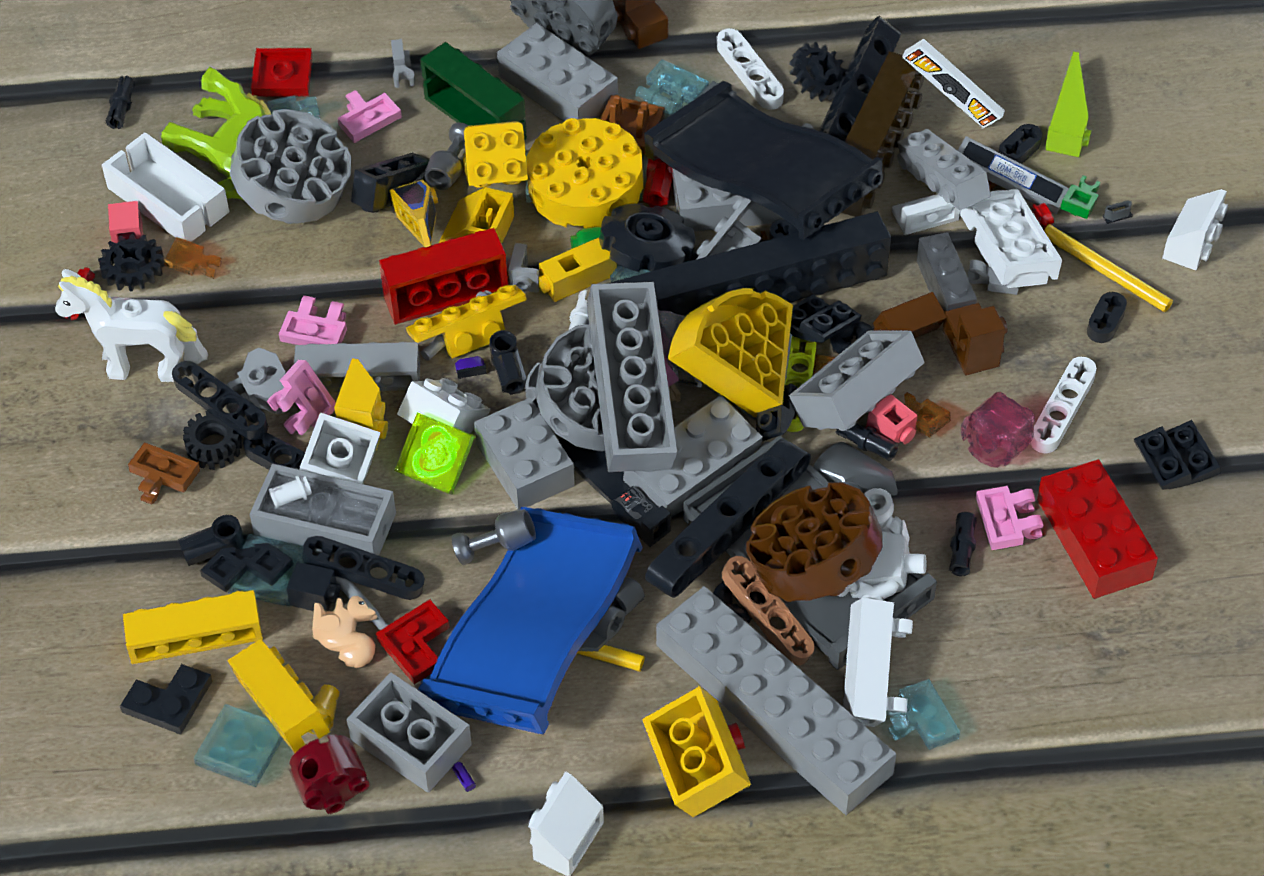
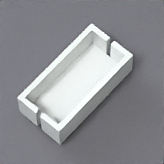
[102,132,229,246]

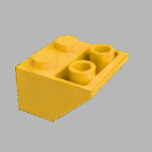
[439,187,514,244]

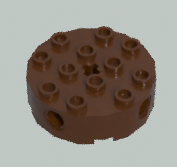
[746,482,883,602]

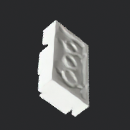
[960,189,1062,288]

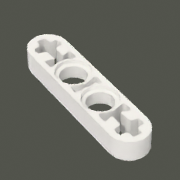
[717,29,784,110]
[1030,357,1097,454]

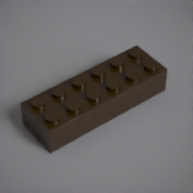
[841,51,924,217]

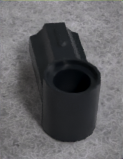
[490,330,527,395]
[178,515,246,566]

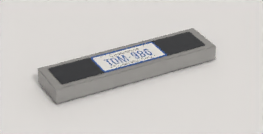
[958,136,1069,214]

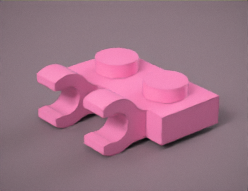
[279,295,347,345]
[267,360,336,435]
[976,486,1043,550]

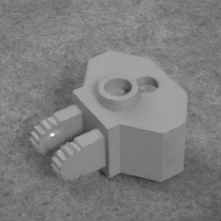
[225,348,286,415]

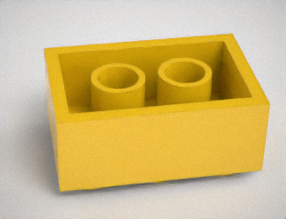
[642,686,751,817]

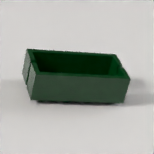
[420,41,527,140]

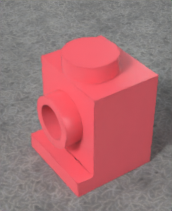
[866,394,918,445]

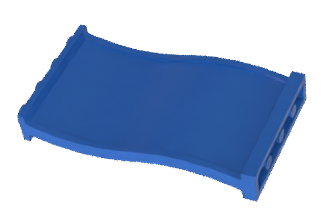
[418,507,643,735]

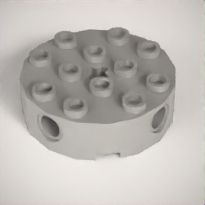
[230,109,351,224]
[535,324,605,451]

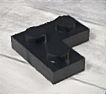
[120,664,213,735]

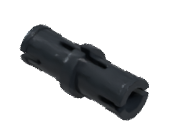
[105,76,136,129]
[835,423,899,461]
[949,512,977,576]

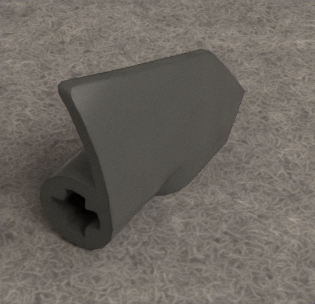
[813,441,898,496]
[578,577,645,651]

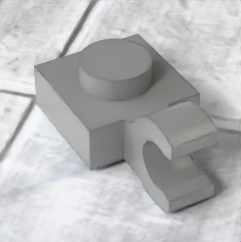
[391,39,415,88]
[967,260,1019,295]

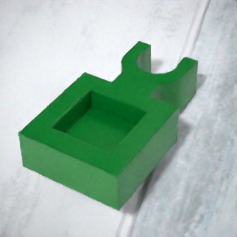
[1060,175,1101,219]

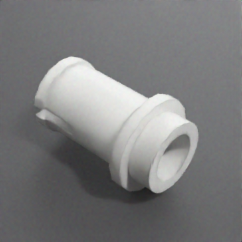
[269,475,312,509]

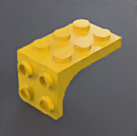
[462,121,528,188]

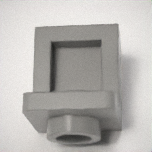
[506,243,540,292]

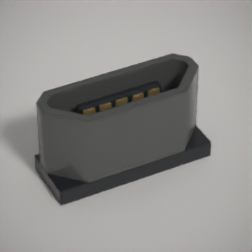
[1103,200,1133,224]

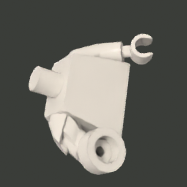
[837,488,926,600]

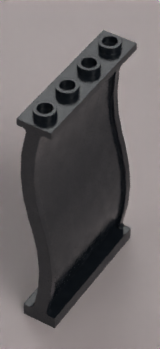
[644,80,883,240]

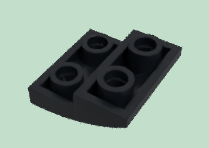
[790,294,862,342]
[1134,420,1221,490]

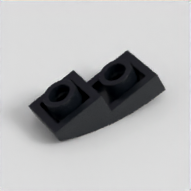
[756,383,798,441]

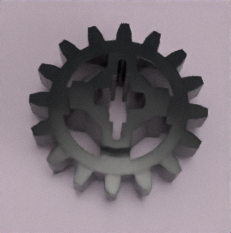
[789,42,847,102]
[98,233,165,292]

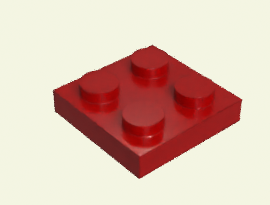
[251,48,313,96]

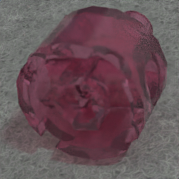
[961,392,1035,468]

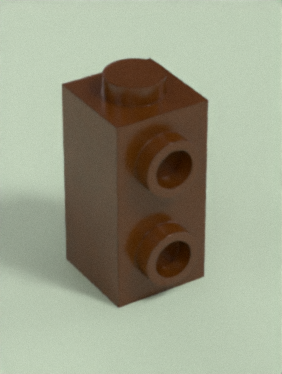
[873,292,947,339]

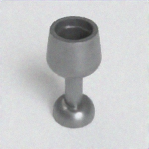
[425,122,469,190]
[452,509,536,565]

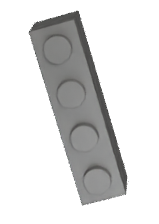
[294,342,420,392]

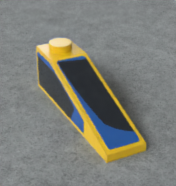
[390,180,438,248]

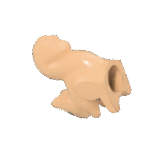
[312,596,377,668]

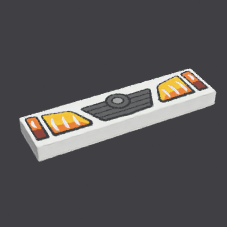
[902,39,1005,128]

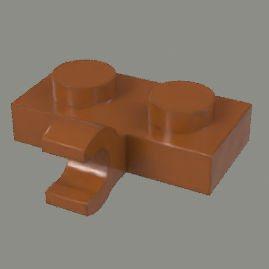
[128,442,200,505]

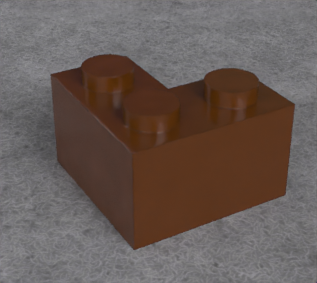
[613,0,668,49]
[942,303,1008,376]

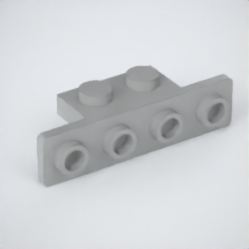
[696,196,761,259]

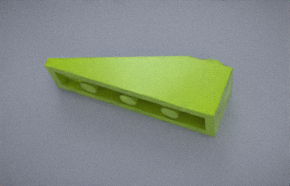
[1045,51,1092,157]

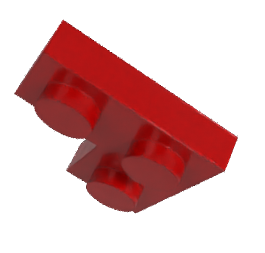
[376,599,450,685]

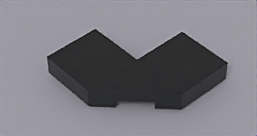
[200,543,293,592]

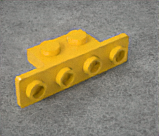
[406,285,527,359]

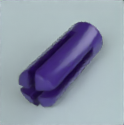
[452,762,476,792]

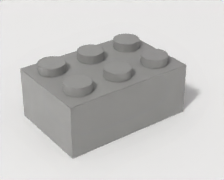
[474,398,575,510]
[347,672,472,793]

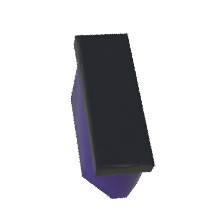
[455,356,487,379]

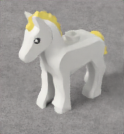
[55,269,208,382]

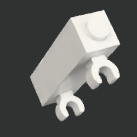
[843,594,913,727]

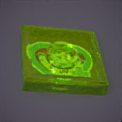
[394,412,475,495]

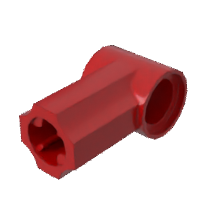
[643,158,673,207]

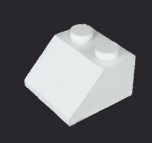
[299,412,380,484]

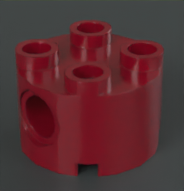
[289,735,370,814]

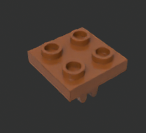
[600,95,665,155]

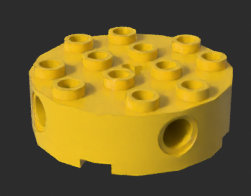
[527,118,643,228]

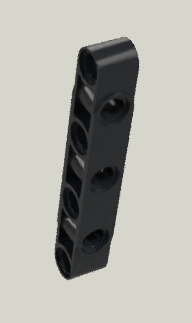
[819,16,901,142]
[645,438,811,598]

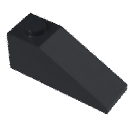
[351,152,429,213]

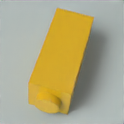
[538,238,617,302]

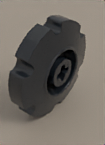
[599,203,696,272]

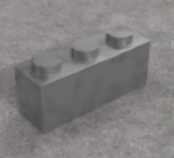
[917,232,977,313]

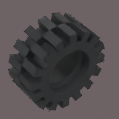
[183,411,243,470]

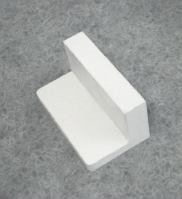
[892,194,960,235]

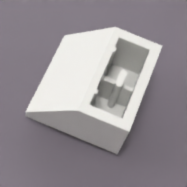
[1163,189,1228,270]
[397,378,490,435]
[529,772,604,876]

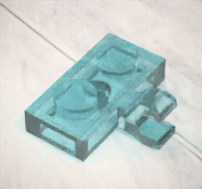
[888,679,960,750]

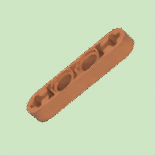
[722,556,815,666]

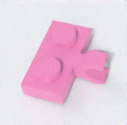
[338,90,402,143]

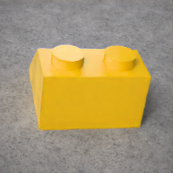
[334,358,388,451]

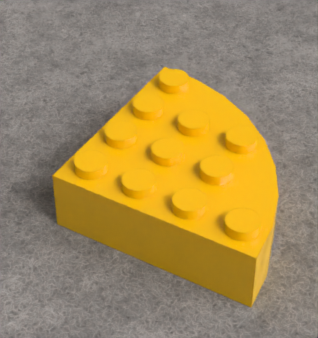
[668,288,793,418]

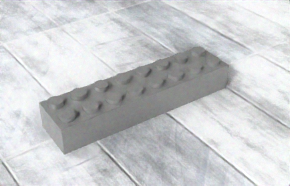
[656,586,896,815]

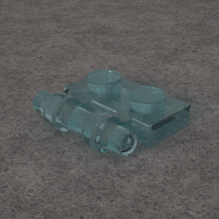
[636,59,709,115]

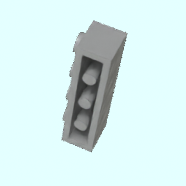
[897,129,991,211]

